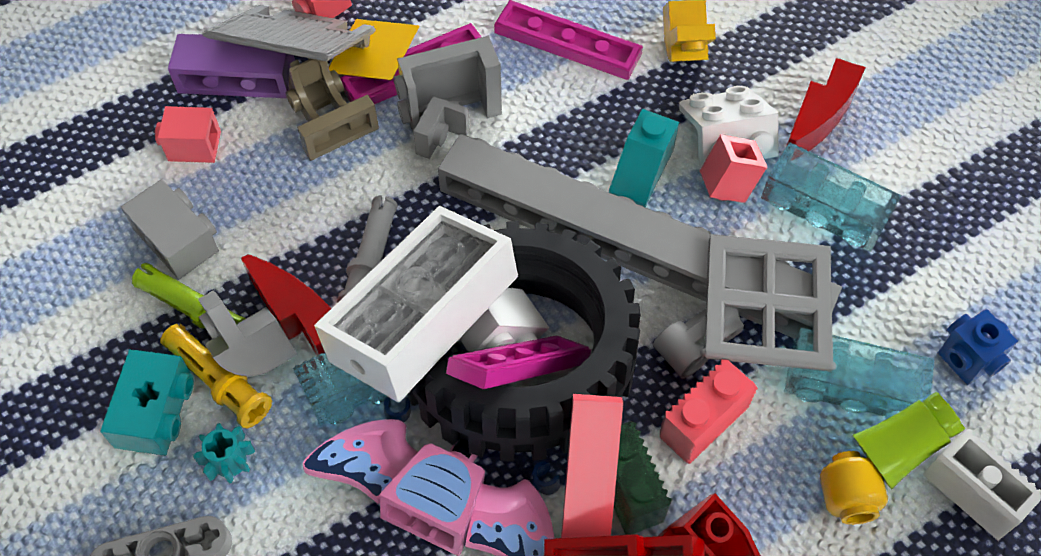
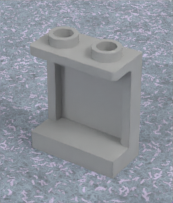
[393,36,502,135]

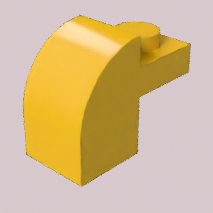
[663,0,716,62]

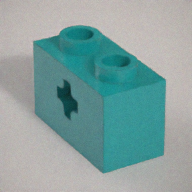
[100,349,194,456]

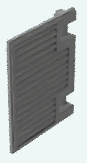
[202,5,376,62]

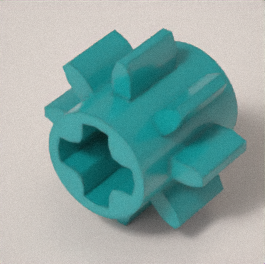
[193,423,255,484]

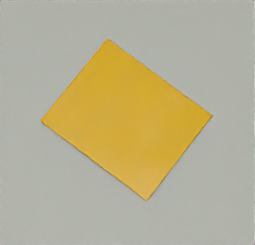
[329,19,420,80]

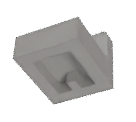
[413,96,469,159]

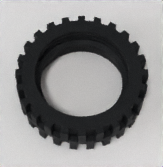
[407,221,641,462]

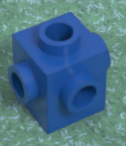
[937,308,1018,386]

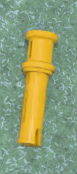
[160,324,272,429]

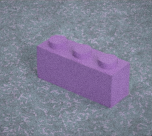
[168,34,295,99]

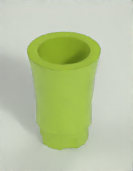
[852,392,965,490]

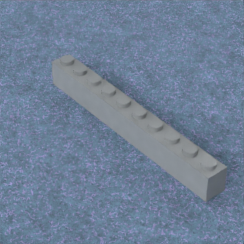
[438,133,842,346]

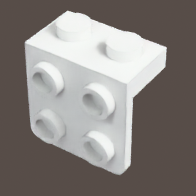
[679,86,779,167]

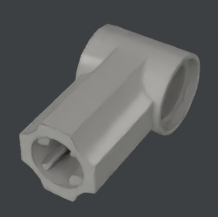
[653,306,744,379]

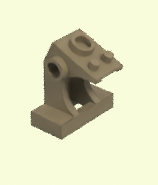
[285,58,379,161]

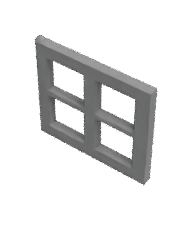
[700,234,837,372]

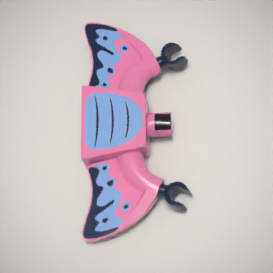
[303,397,562,556]

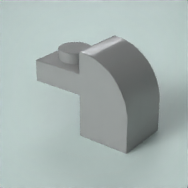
[198,290,298,376]

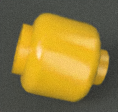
[820,451,888,525]

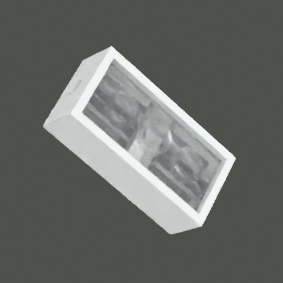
[314,206,518,403]

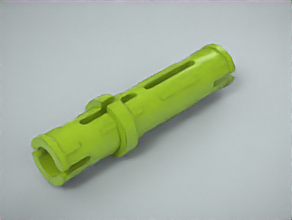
[132,263,246,329]

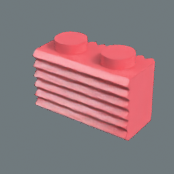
[660,359,758,464]

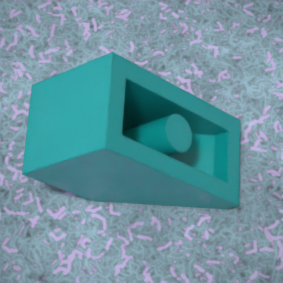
[608,109,679,207]

